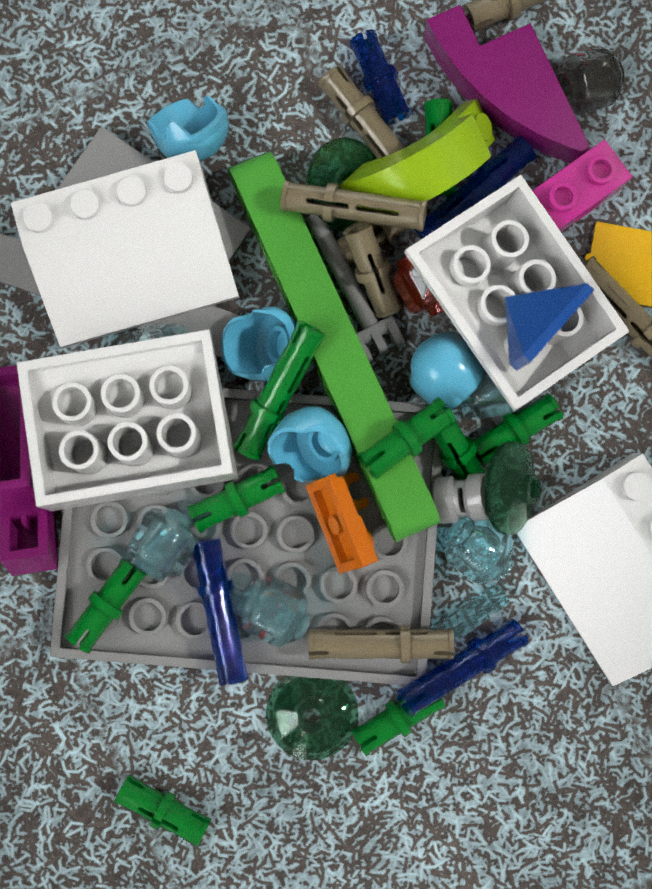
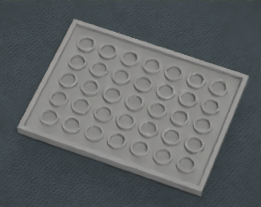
[50,388,442,687]

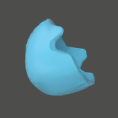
[147,96,229,162]
[221,307,296,382]
[410,332,484,409]
[267,406,352,483]

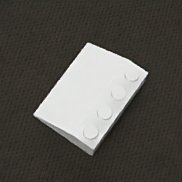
[11,150,239,349]
[404,175,630,412]
[17,329,238,511]
[513,453,652,686]

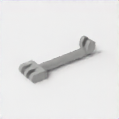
[304,215,405,362]

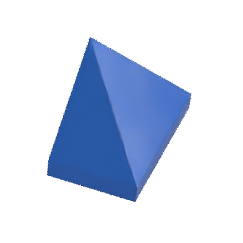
[505,283,594,371]

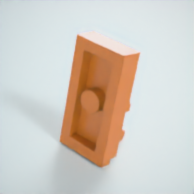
[305,472,378,574]

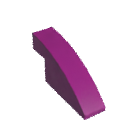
[423,5,590,163]
[0,365,58,576]

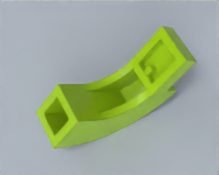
[340,98,495,222]

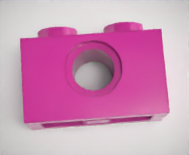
[532,139,632,233]

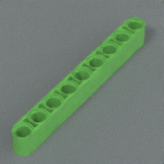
[228,151,440,542]

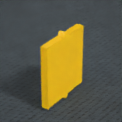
[584,221,652,308]

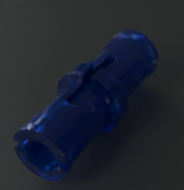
[349,29,412,126]

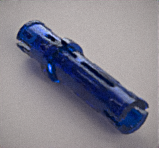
[414,136,536,239]
[190,538,249,686]
[395,619,529,717]

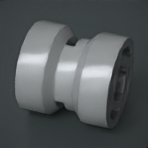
[433,473,493,524]

